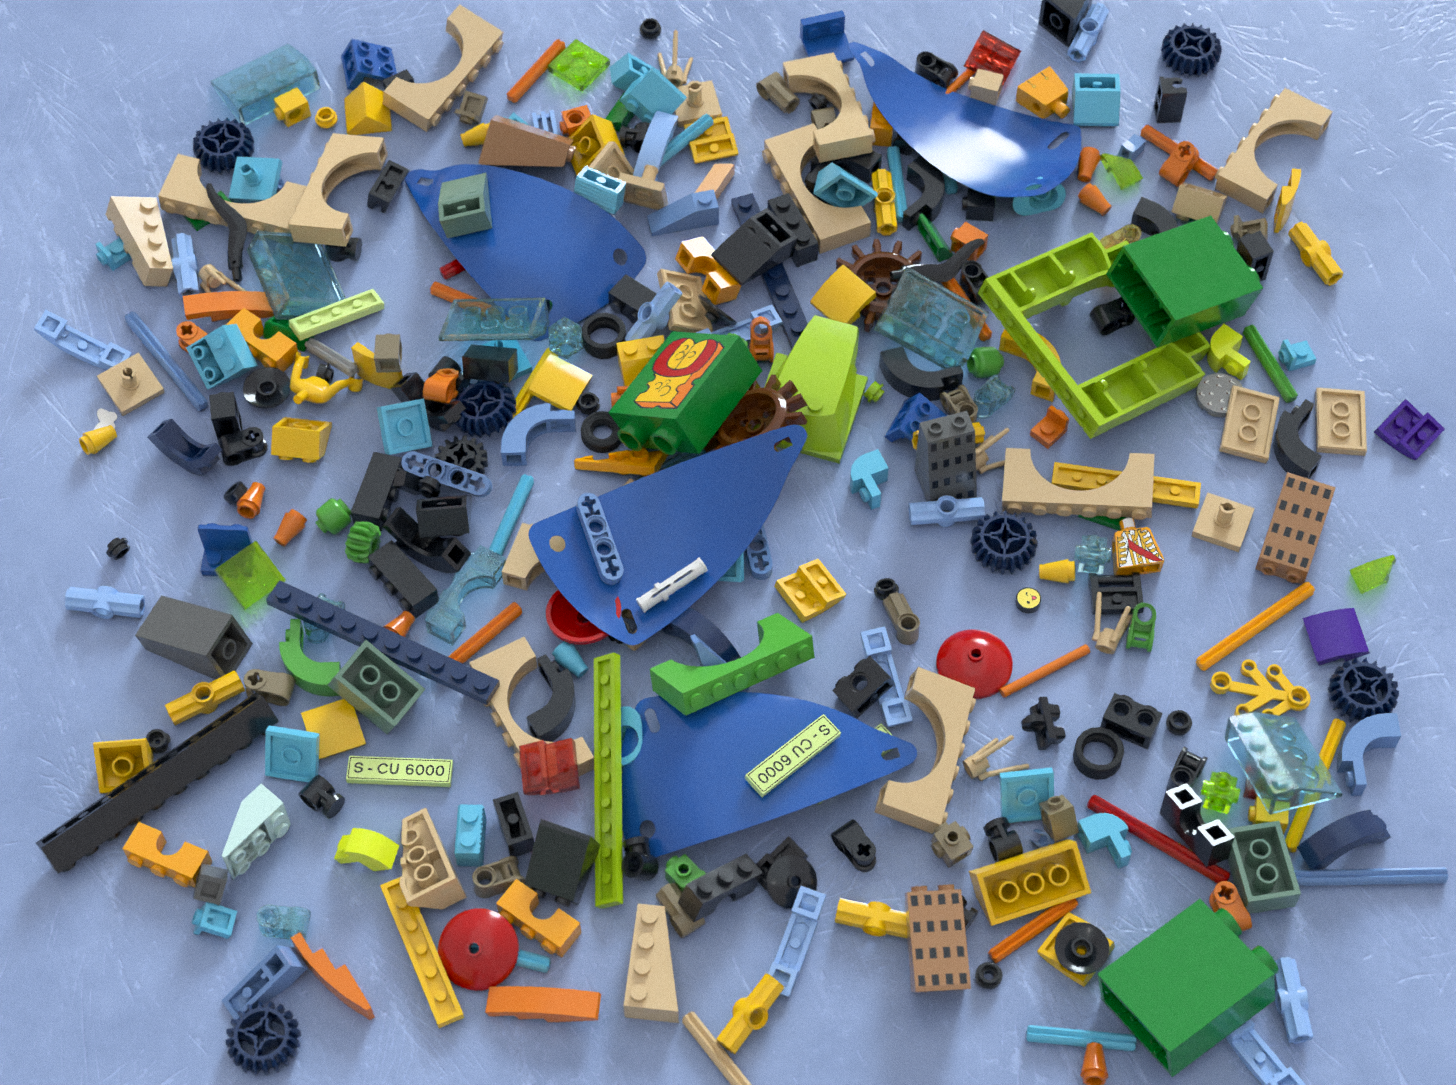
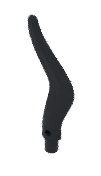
[206,183,247,282]
[890,239,984,282]

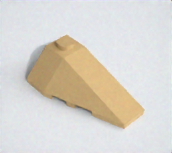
[400,808,466,909]

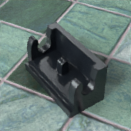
[1153,76,1187,123]
[367,160,410,213]

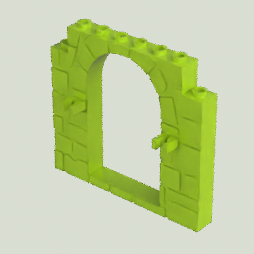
[978,232,1211,439]

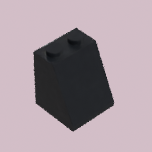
[1038,0,1092,48]
[524,819,601,907]

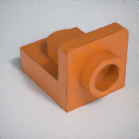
[1030,405,1069,449]

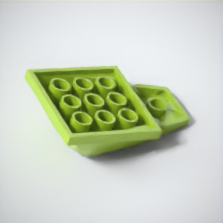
[753,315,868,464]

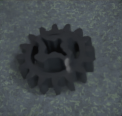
[435,435,488,485]

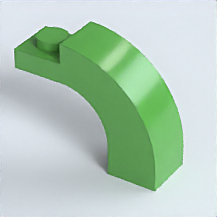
[279,619,341,697]

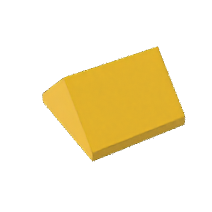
[344,82,392,135]
[93,738,154,793]

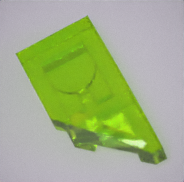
[1100,153,1143,190]
[1349,555,1396,594]

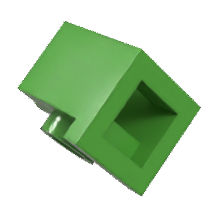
[665,854,706,892]

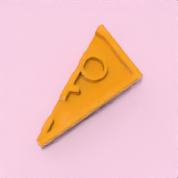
[574,448,668,477]

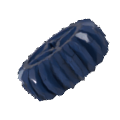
[1161,23,1222,77]
[193,117,254,174]
[454,380,517,438]
[970,510,1038,575]
[1328,658,1399,722]
[225,1001,301,1076]

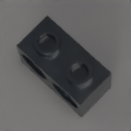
[209,392,243,440]
[1100,693,1163,750]

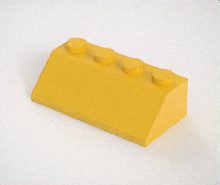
[968,839,1092,926]

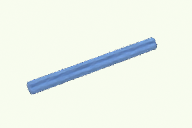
[124,311,208,411]
[1294,867,1448,886]

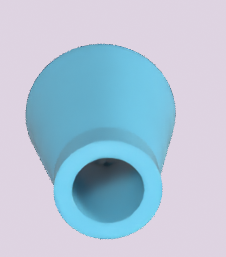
[552,641,589,678]

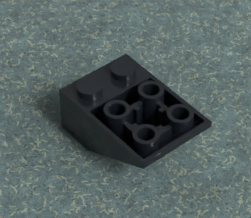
[711,208,798,286]
[416,495,472,539]

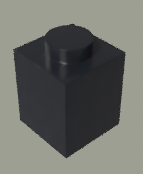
[962,187,995,221]

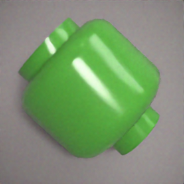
[967,346,1004,378]
[315,498,352,535]

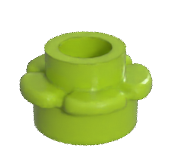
[863,381,885,403]

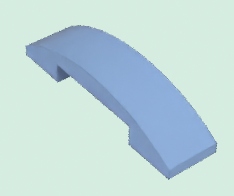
[633,111,679,181]
[696,304,782,345]
[34,310,132,370]
[860,627,913,728]
[768,886,826,997]
[1225,1019,1305,1085]

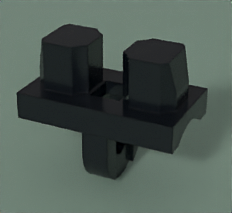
[1021,697,1066,750]

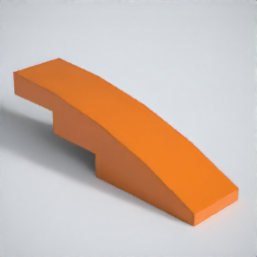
[183,291,284,322]
[291,932,374,1020]
[485,986,601,1022]

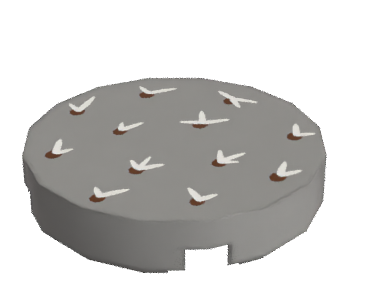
[1196,373,1242,417]

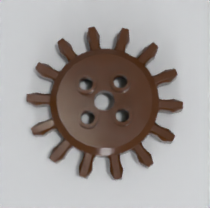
[830,239,938,334]
[704,374,807,453]

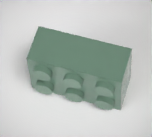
[328,640,425,734]
[1227,821,1301,914]

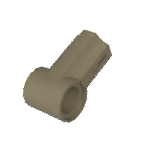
[756,72,799,114]
[883,592,920,645]
[656,882,705,938]

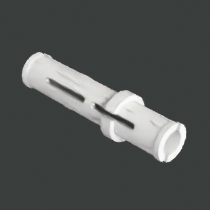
[636,558,708,613]

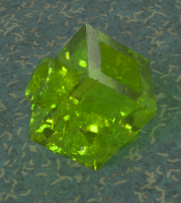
[1200,771,1241,814]

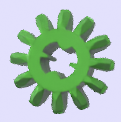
[345,521,381,563]

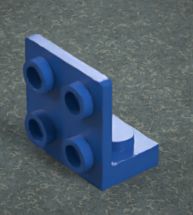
[800,10,854,63]
[341,39,397,90]
[884,393,947,442]
[197,523,256,577]

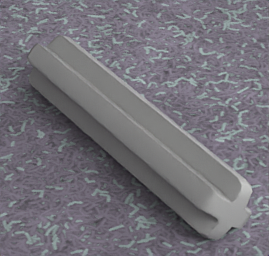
[305,338,359,377]

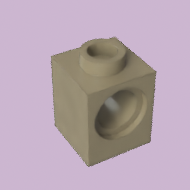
[374,333,403,372]
[1039,794,1079,842]

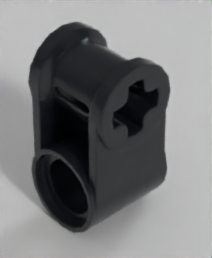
[915,51,958,89]
[959,260,988,307]
[1089,297,1135,335]
[218,427,268,466]
[1166,746,1208,791]
[831,819,876,872]

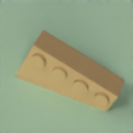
[105,196,173,286]
[623,904,679,1023]

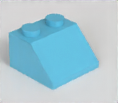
[619,67,687,123]
[813,163,878,208]

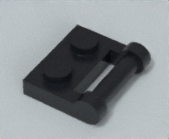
[1088,572,1144,614]

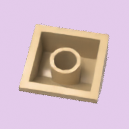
[1171,182,1228,224]

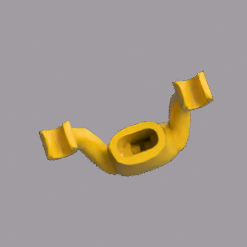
[290,352,364,404]

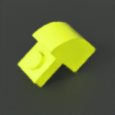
[1207,324,1251,380]
[334,828,399,871]

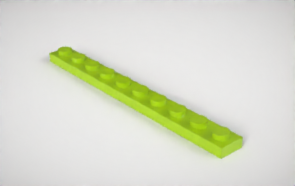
[594,652,623,909]

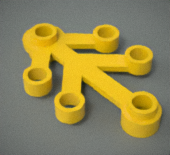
[1210,659,1311,726]

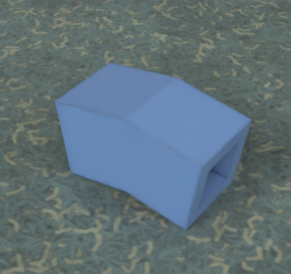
[1117,134,1146,163]

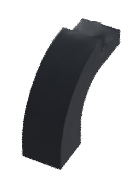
[805,150,882,195]
[902,155,945,231]
[1130,197,1178,236]
[879,346,964,401]
[390,372,466,432]
[1273,399,1322,479]
[382,507,472,573]
[526,654,576,742]

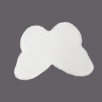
[94,408,117,430]

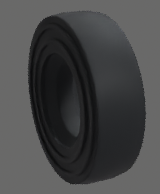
[581,411,622,453]

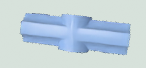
[1067,2,1109,63]
[171,233,200,298]
[625,281,683,341]
[908,495,985,527]
[65,586,145,619]
[1274,957,1313,1044]

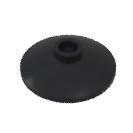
[698,294,737,325]
[243,367,291,409]
[766,855,817,909]
[1055,922,1110,974]

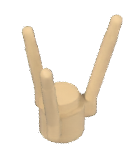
[657,30,693,87]
[198,264,246,293]
[976,428,1009,474]
[1092,592,1132,654]
[963,735,1029,781]

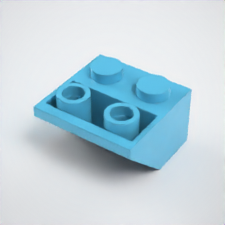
[1072,73,1121,126]
[186,324,258,390]

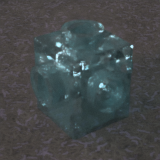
[548,317,583,359]
[1074,535,1111,574]

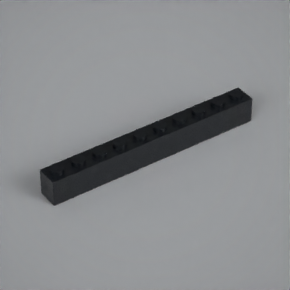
[36,693,279,873]

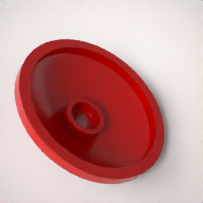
[546,590,622,645]
[936,629,1013,699]
[438,908,519,991]

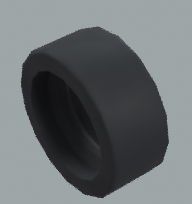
[582,313,626,359]
[1073,727,1124,780]

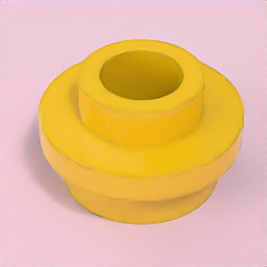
[315,107,338,128]

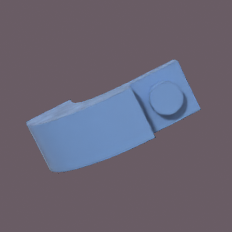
[501,403,576,466]
[1337,713,1401,796]

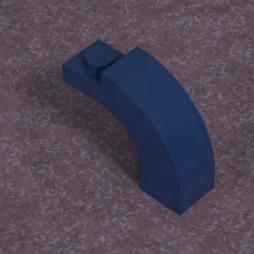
[147,419,222,476]
[662,607,741,663]
[1297,810,1391,870]

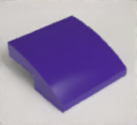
[1374,399,1445,460]
[1303,608,1370,666]

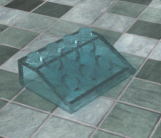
[210,44,320,125]
[247,231,346,320]
[874,266,989,369]
[438,298,550,341]
[1224,712,1343,815]

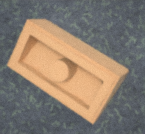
[695,164,735,199]

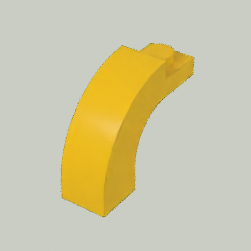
[999,329,1061,402]

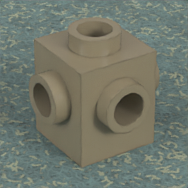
[931,821,974,868]

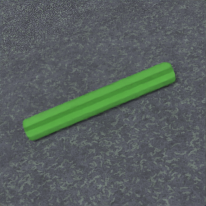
[1243,324,1298,403]

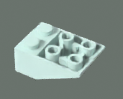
[222,784,291,880]

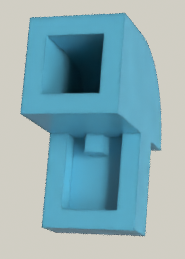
[850,449,889,510]
[1077,813,1132,869]

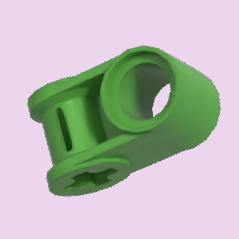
[1125,603,1156,652]

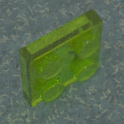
[548,39,610,92]
[214,541,286,611]

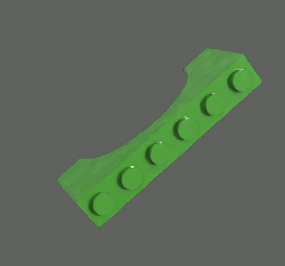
[650,613,815,715]

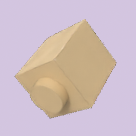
[968,69,1004,106]

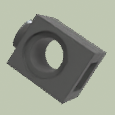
[193,863,228,905]

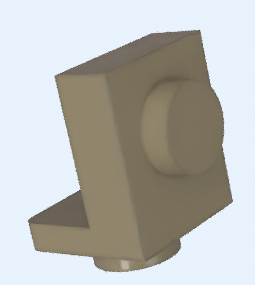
[454,91,488,125]
[1231,215,1268,242]

